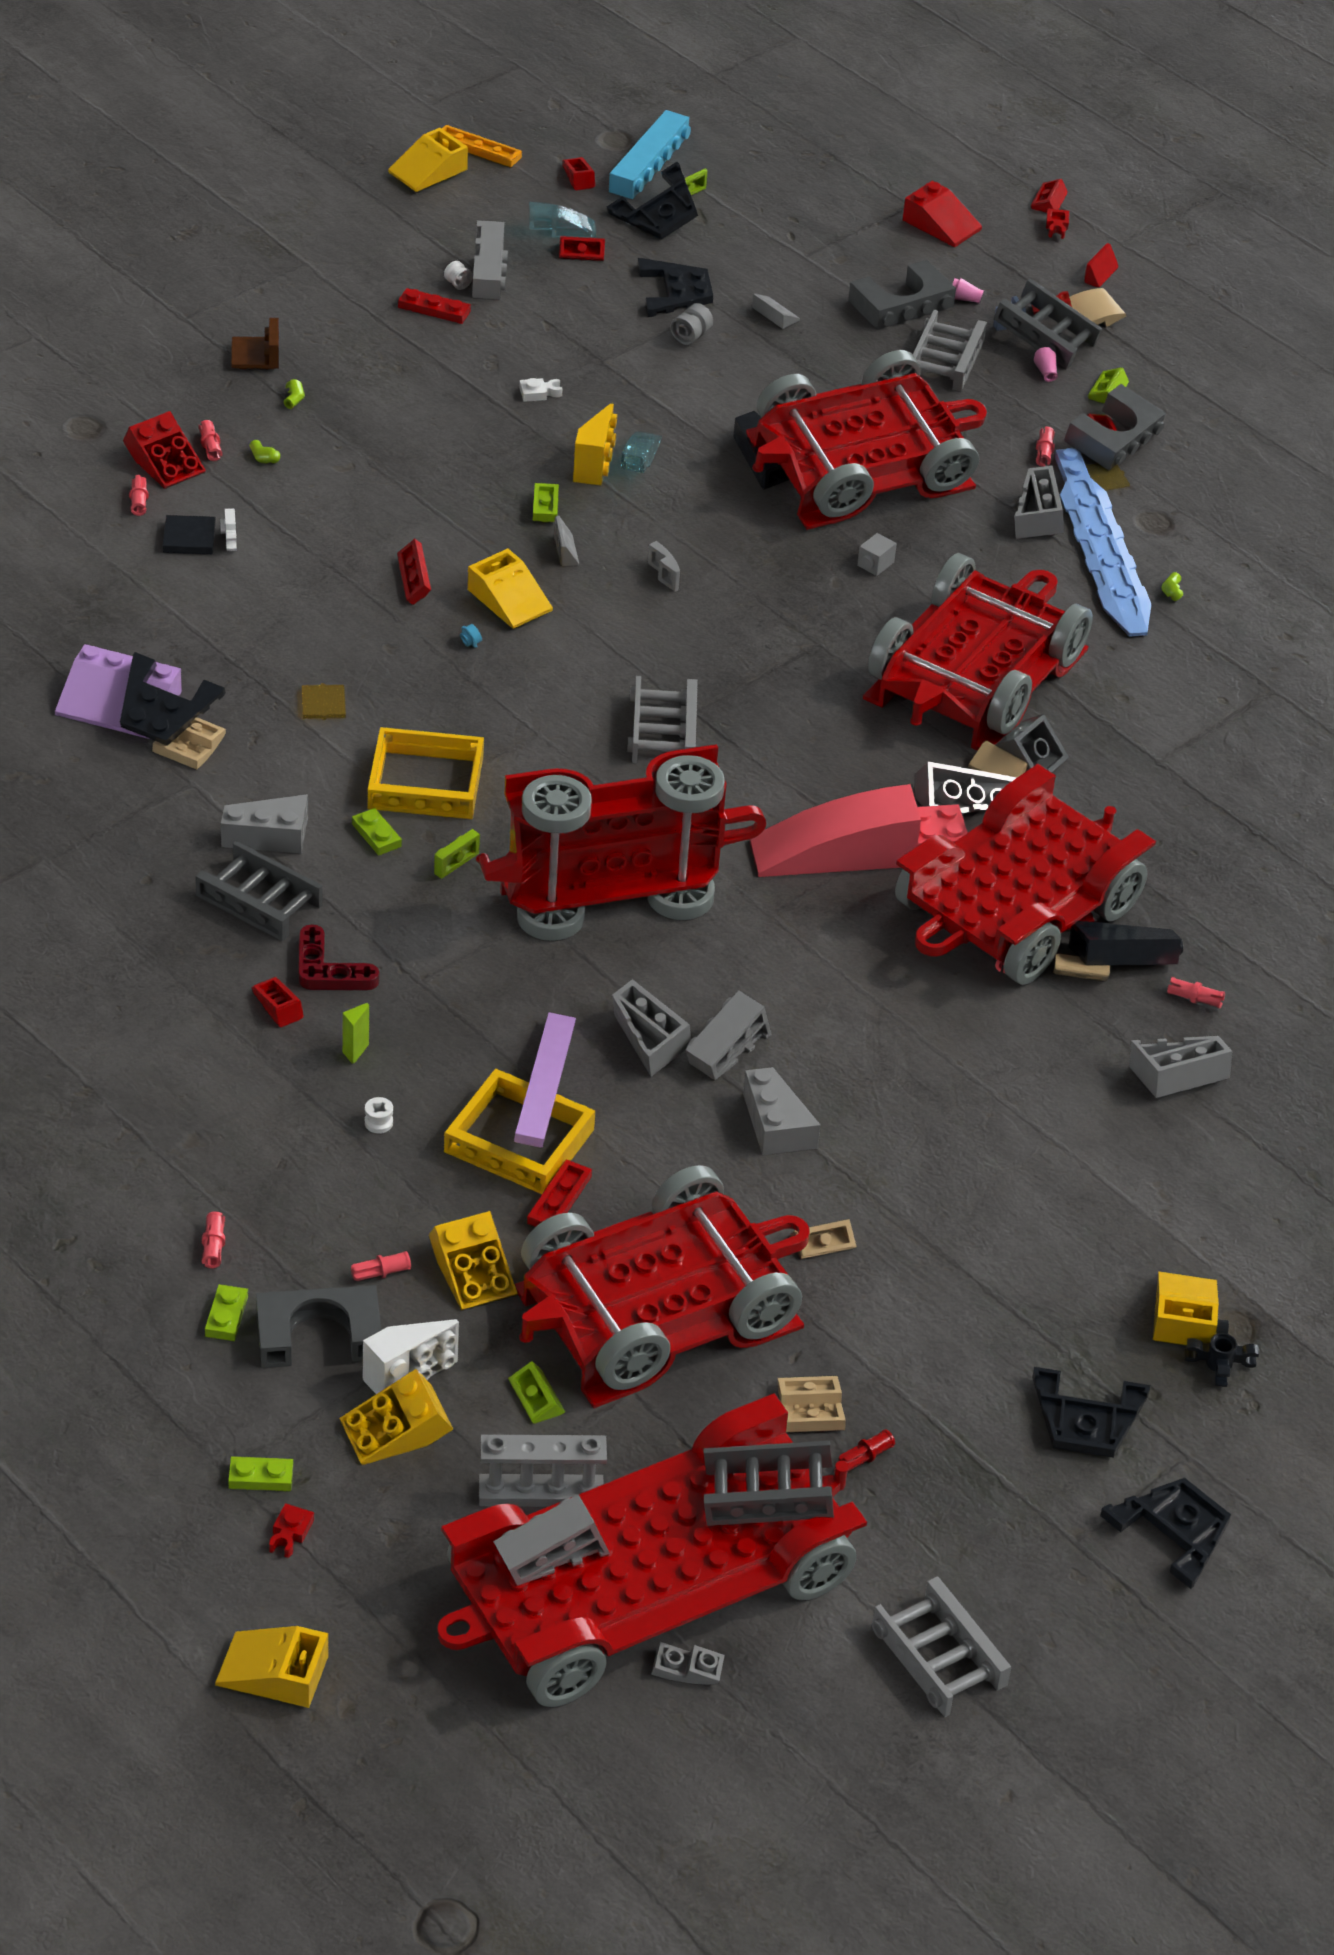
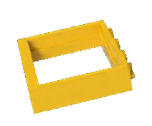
[367,727,484,819]
[444,1068,595,1194]

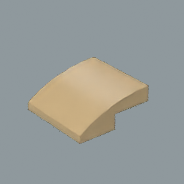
[1069,288,1126,327]
[152,717,226,770]
[778,1376,846,1432]

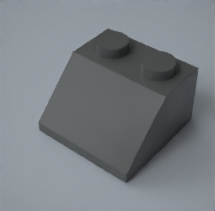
[995,714,1069,772]

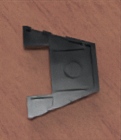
[606,162,698,239]
[637,258,714,317]
[120,652,226,746]
[1032,1367,1151,1458]
[1100,1478,1231,1589]

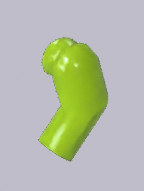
[284,379,305,409]
[249,440,281,464]
[1162,572,1183,601]

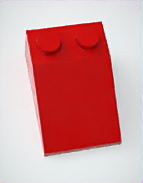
[902,181,982,247]

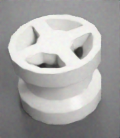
[444,261,473,290]
[365,1097,393,1133]

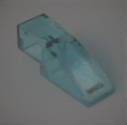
[528,202,596,238]
[621,431,662,473]

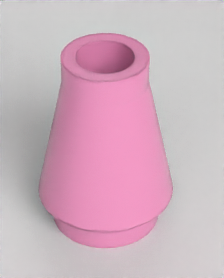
[952,278,984,303]
[1034,347,1058,382]

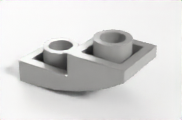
[651,1642,725,1685]

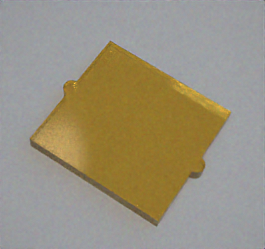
[1086,463,1130,491]
[302,683,346,720]

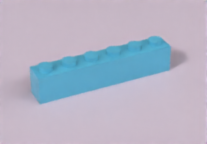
[609,110,691,199]

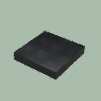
[163,515,216,555]

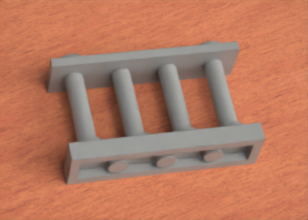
[913,310,987,392]
[627,676,698,763]
[479,1435,607,1507]
[872,1576,1011,1717]

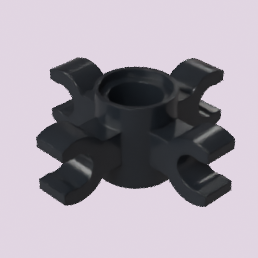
[1184,1319,1259,1387]

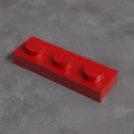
[398,288,471,324]
[397,538,431,605]
[527,1159,592,1227]

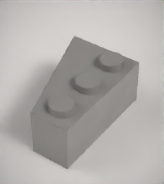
[472,220,508,299]
[1014,465,1064,539]
[221,794,308,854]
[612,979,691,1077]
[686,990,772,1080]
[1129,1036,1232,1098]
[743,1067,821,1155]
[493,1494,610,1586]

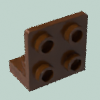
[231,318,279,370]

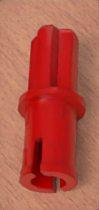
[838,1429,895,1471]

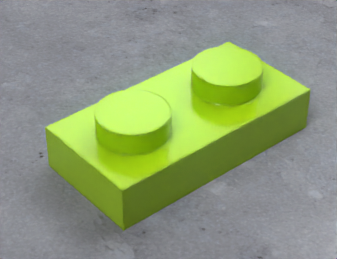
[533,483,559,522]
[352,808,402,856]
[434,829,480,879]
[205,1284,248,1341]
[229,1456,293,1491]

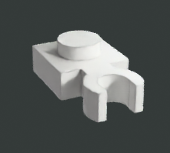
[519,378,562,402]
[220,509,237,551]

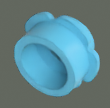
[460,624,482,648]

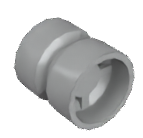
[671,303,713,345]

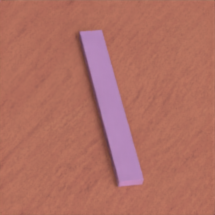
[514,1012,576,1148]

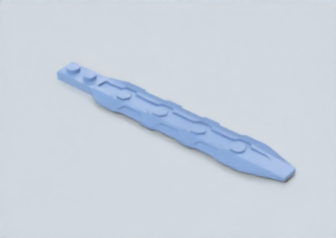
[1055,448,1151,637]

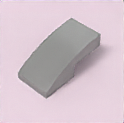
[648,541,680,592]

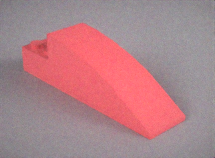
[749,784,968,877]

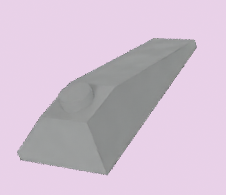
[914,762,1017,813]

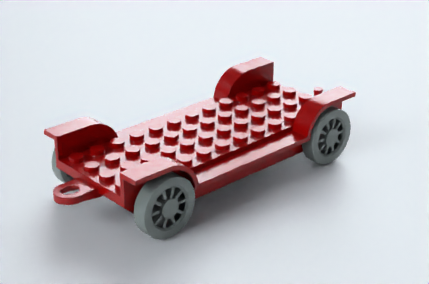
[438,1393,867,1707]

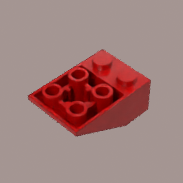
[123,411,206,489]

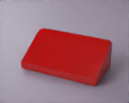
[1031,179,1068,213]
[559,236,605,261]
[1084,243,1118,288]

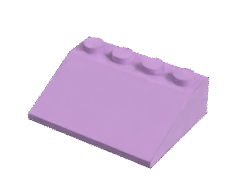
[55,644,182,740]

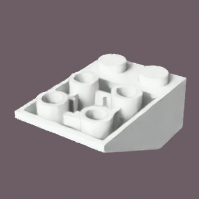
[363,1319,459,1394]

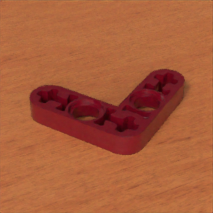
[299,924,379,990]

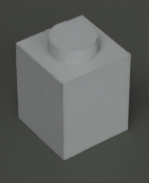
[857,533,897,576]

